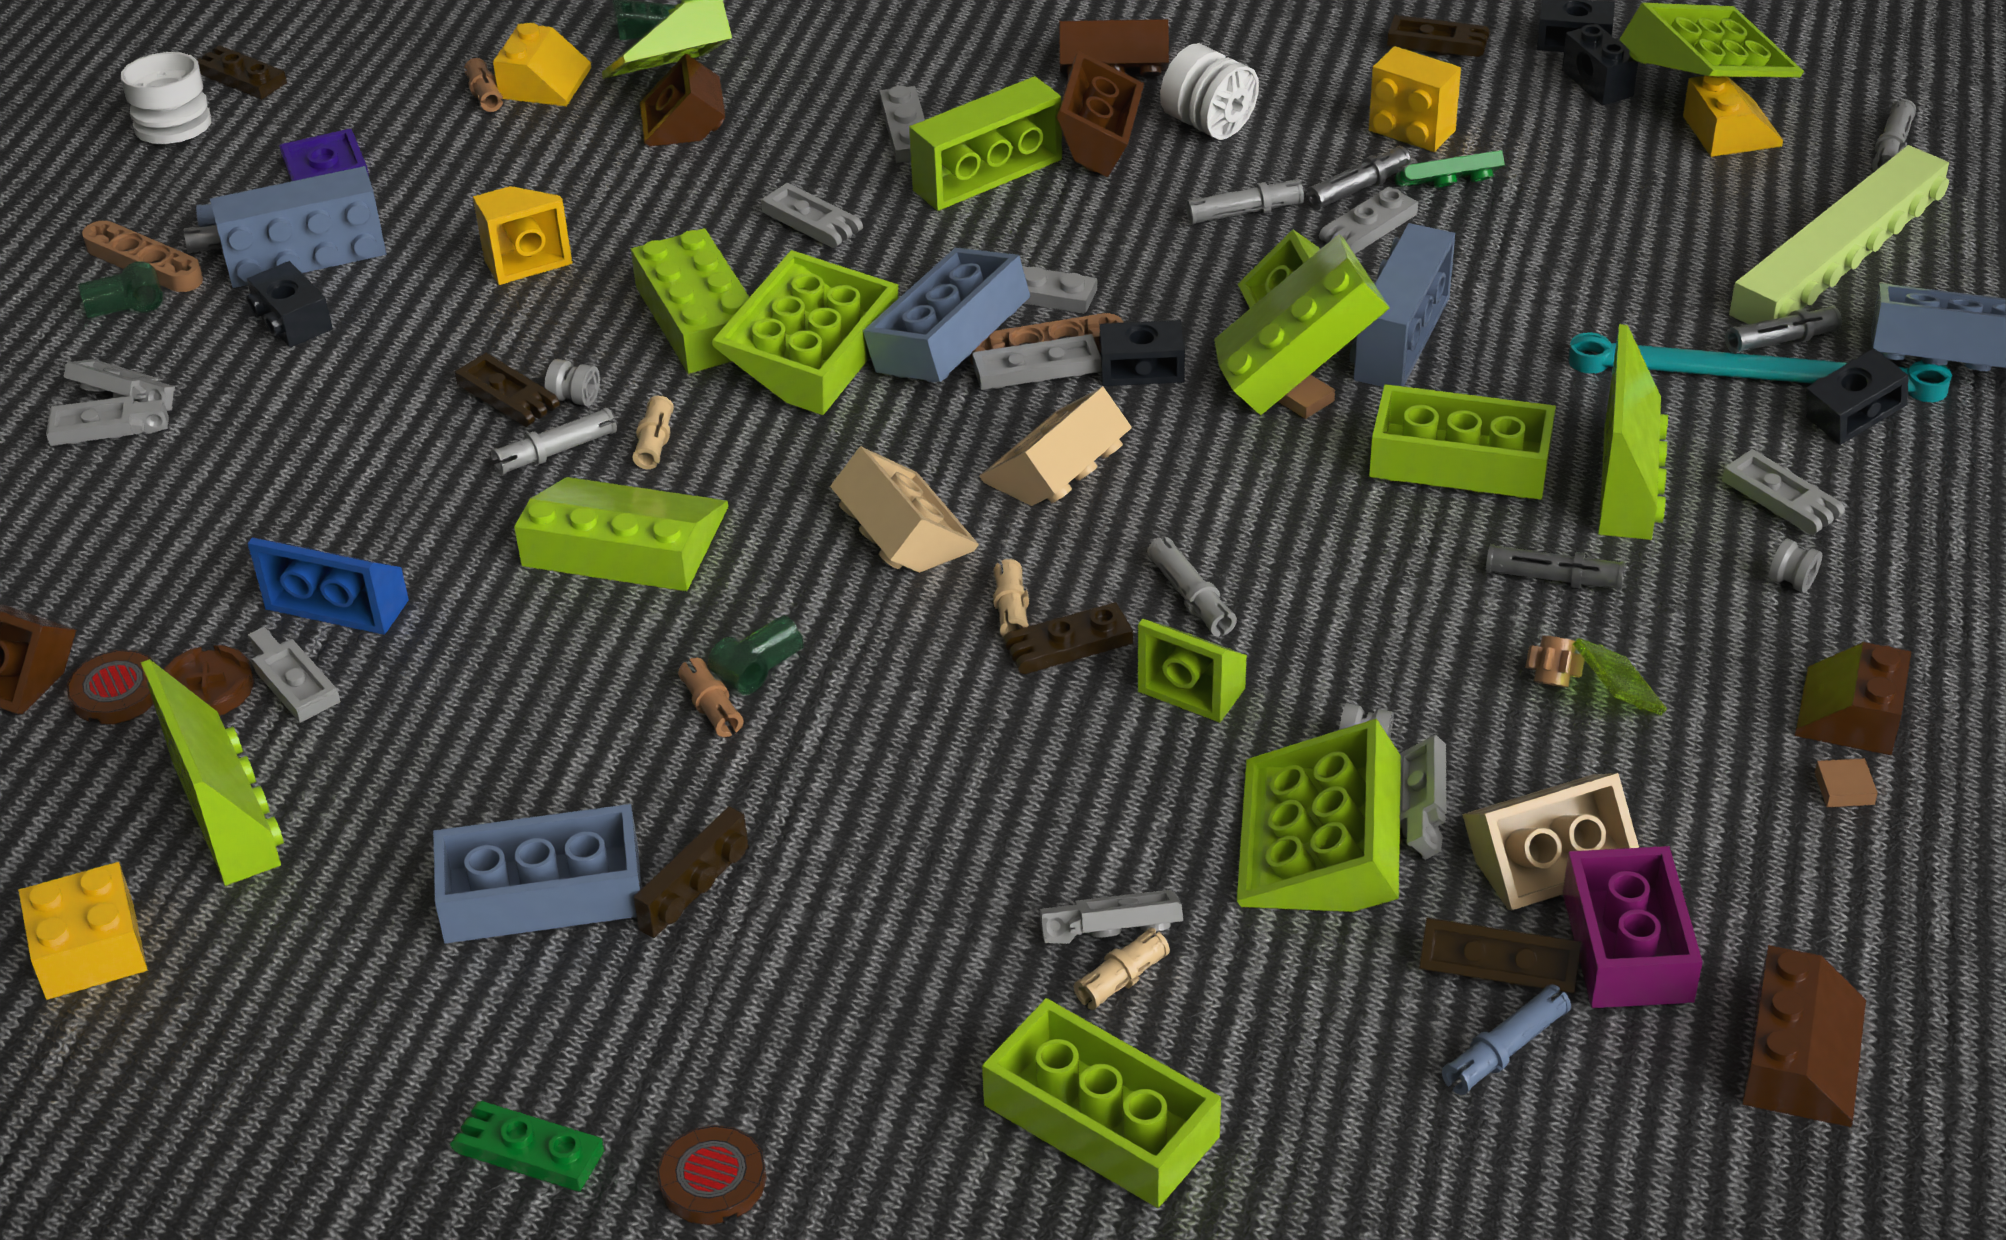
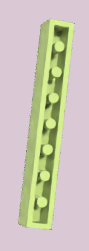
[1729,145,1949,324]

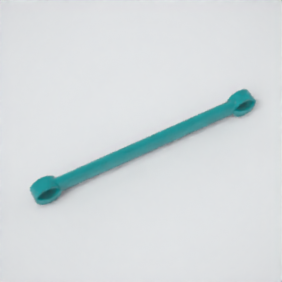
[1568,332,1952,402]

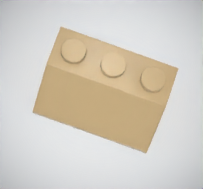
[979,386,1132,506]
[830,446,979,573]
[1462,773,1639,910]

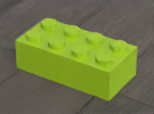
[909,76,1062,211]
[631,228,749,374]
[1369,384,1556,500]
[982,998,1221,1208]

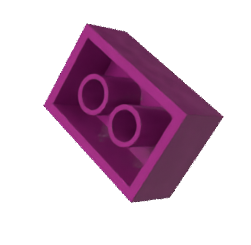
[1563,846,1703,1008]

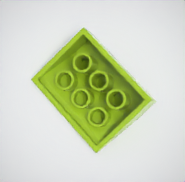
[601,0,732,79]
[1619,3,1804,78]
[1214,234,1390,415]
[712,250,898,415]
[1598,324,1668,540]
[514,477,728,592]
[141,659,284,886]
[1237,718,1401,912]

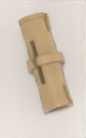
[633,396,674,469]
[993,559,1029,637]
[1074,928,1170,1010]

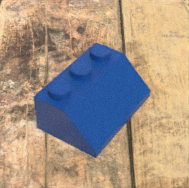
[248,538,409,635]

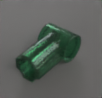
[78,261,163,318]
[708,615,804,695]

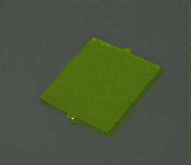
[1573,638,1667,716]

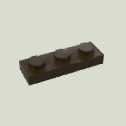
[633,806,748,938]
[1419,917,1581,993]

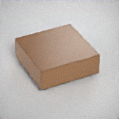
[1278,374,1335,419]
[1815,758,1878,807]

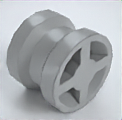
[1769,538,1822,593]

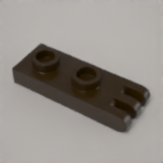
[1387,15,1490,57]
[196,45,287,100]
[455,353,560,427]
[1003,602,1133,674]

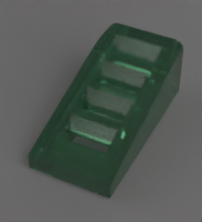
[612,0,675,40]

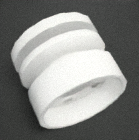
[1160,43,1259,140]
[121,52,211,144]

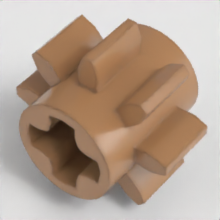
[1525,635,1585,688]

